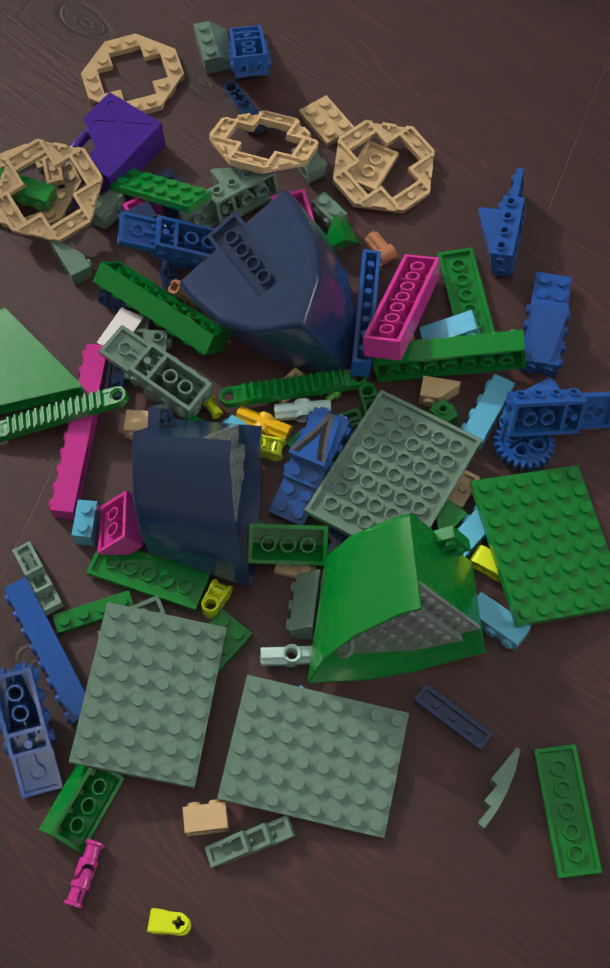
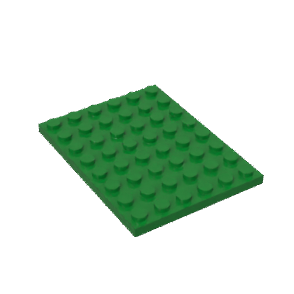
[469,465,610,628]

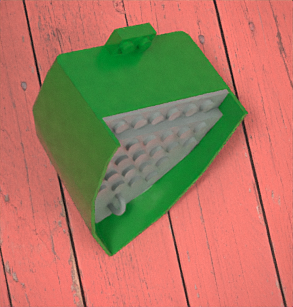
[307,513,485,683]

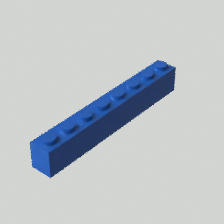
[350,249,381,377]
[4,577,85,728]

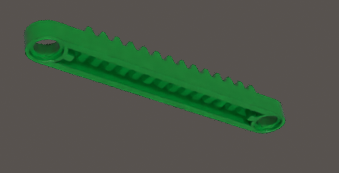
[219,369,367,408]
[0,386,129,442]

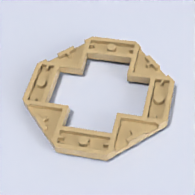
[81,34,185,114]
[209,110,319,174]
[332,120,435,214]
[0,139,103,243]
[0,144,83,229]

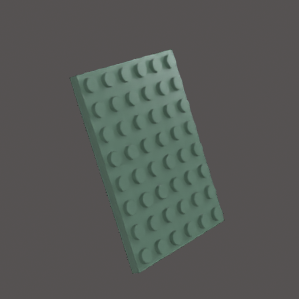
[304,390,482,537]
[69,602,227,789]
[217,675,409,839]

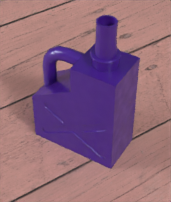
[69,92,166,208]

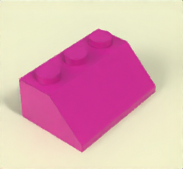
[98,490,143,555]

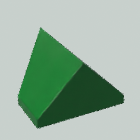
[327,215,360,251]

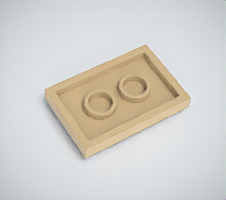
[299,95,354,147]
[349,140,399,192]

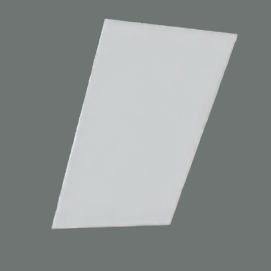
[97,307,143,345]

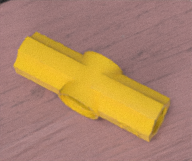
[235,406,292,441]

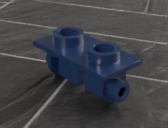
[159,263,180,299]
[98,288,133,314]

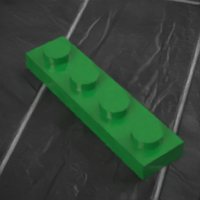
[52,590,133,635]

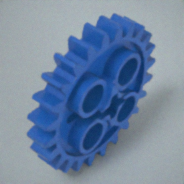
[493,425,556,472]

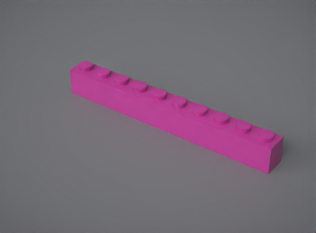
[49,344,108,520]

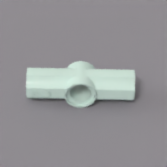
[274,398,331,423]
[260,644,312,667]

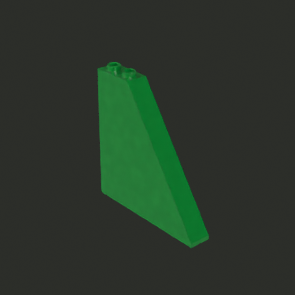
[0,308,87,415]

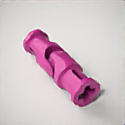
[63,839,105,909]

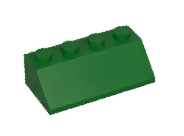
[247,523,328,566]
[38,765,125,854]

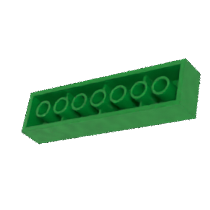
[93,261,231,355]
[373,329,526,383]

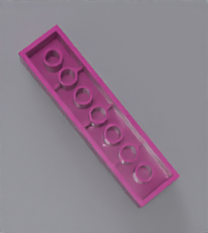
[363,254,440,360]

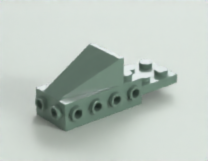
[178,167,279,227]
[99,325,212,420]

